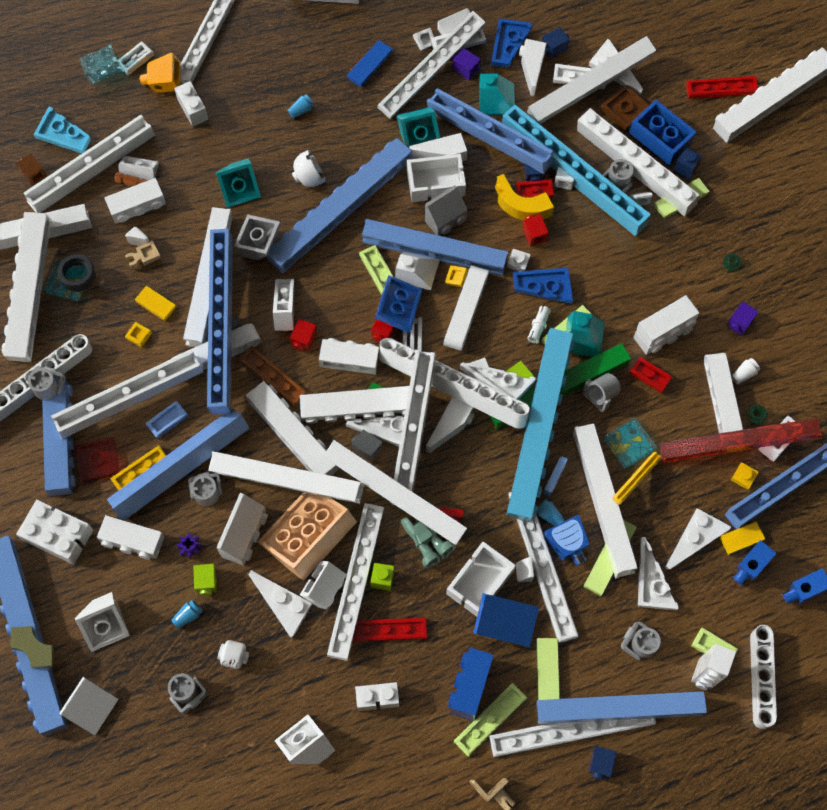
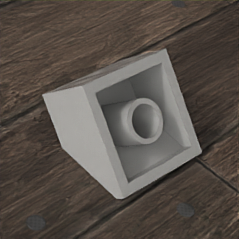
[425,185,468,236]
[234,214,281,260]

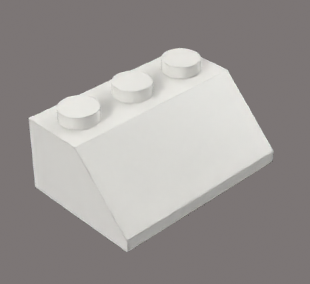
[217,493,268,566]

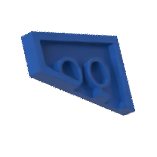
[491,18,533,68]
[513,268,573,304]

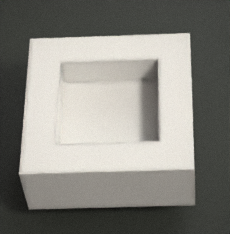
[507,249,531,272]

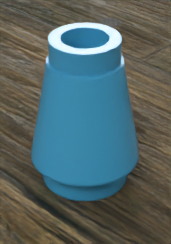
[287,94,314,119]
[537,499,565,526]
[171,600,202,629]

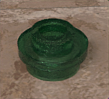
[723,253,742,271]
[747,405,767,424]

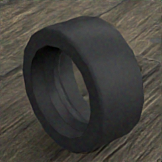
[58,254,96,292]

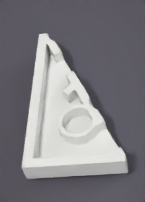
[589,39,643,96]
[460,362,536,400]
[346,416,404,447]
[665,509,731,570]
[638,537,678,611]
[248,570,312,638]

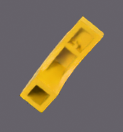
[495,174,554,221]

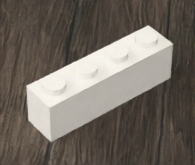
[691,644,736,690]

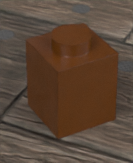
[16,153,47,187]

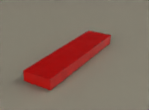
[686,76,758,99]
[352,618,427,642]

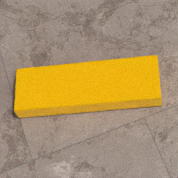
[110,445,167,490]

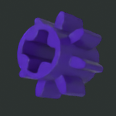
[177,533,203,559]

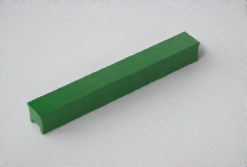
[488,343,631,430]

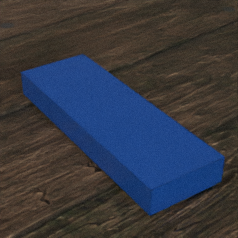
[347,40,393,87]

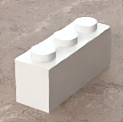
[104,178,166,224]
[319,338,379,375]
[97,515,165,560]

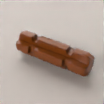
[114,172,148,187]

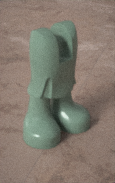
[401,517,456,568]

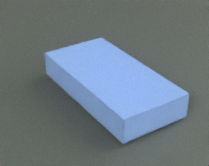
[146,401,189,439]
[543,456,568,498]

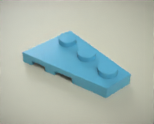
[34,106,91,154]

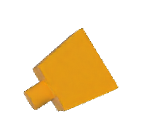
[140,53,181,93]

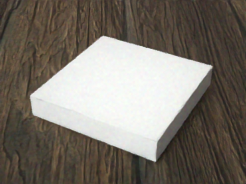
[59,677,118,735]

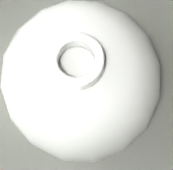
[292,150,326,187]

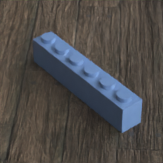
[42,379,76,496]

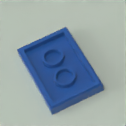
[375,275,423,333]
[473,593,539,647]

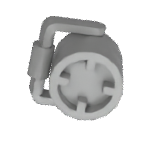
[603,159,633,193]
[28,366,65,400]
[583,373,621,413]
[188,472,223,507]
[621,622,661,660]
[168,673,208,714]

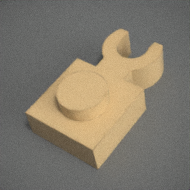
[125,240,161,269]

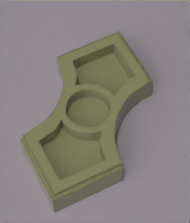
[10,626,54,668]

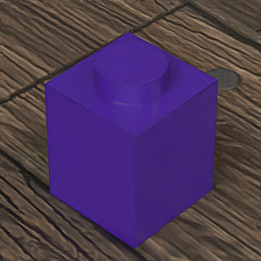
[452,48,480,80]
[727,301,759,335]

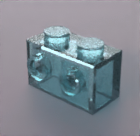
[79,45,123,84]

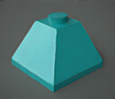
[479,74,515,116]
[216,158,261,207]
[566,311,605,358]

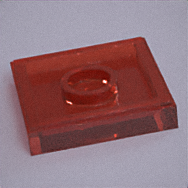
[75,436,120,483]

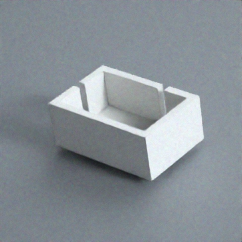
[407,154,466,202]
[633,295,699,355]
[16,499,93,565]
[446,542,516,617]

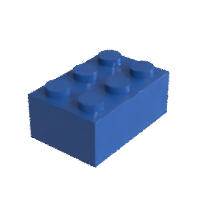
[629,100,697,165]
[448,648,493,721]

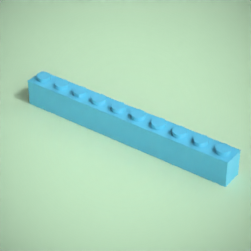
[502,105,651,237]
[506,328,575,522]

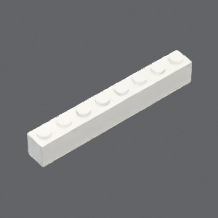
[713,47,827,143]
[577,109,699,217]
[2,212,51,362]

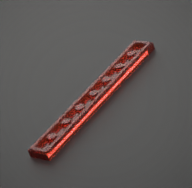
[659,418,821,463]

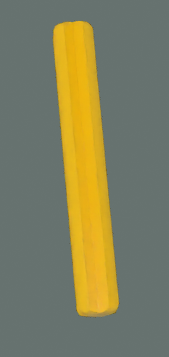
[613,452,661,505]

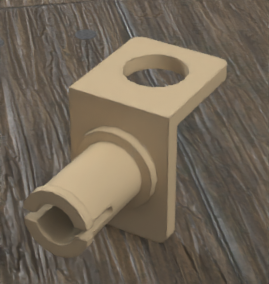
[469,778,516,810]

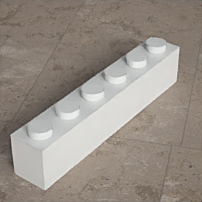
[246,381,338,476]
[300,386,409,424]

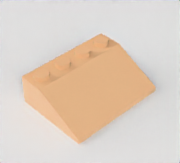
[258,492,357,581]

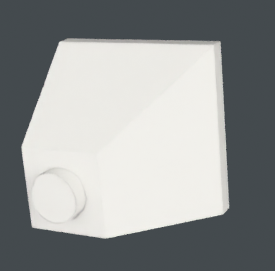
[395,252,440,290]
[75,592,130,652]
[275,715,335,764]

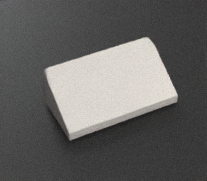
[437,8,470,35]
[119,156,159,180]

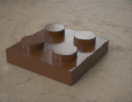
[600,85,649,131]

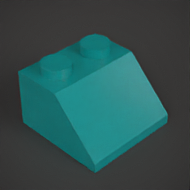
[397,107,440,148]

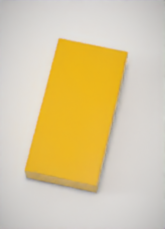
[135,286,176,321]
[720,522,765,555]

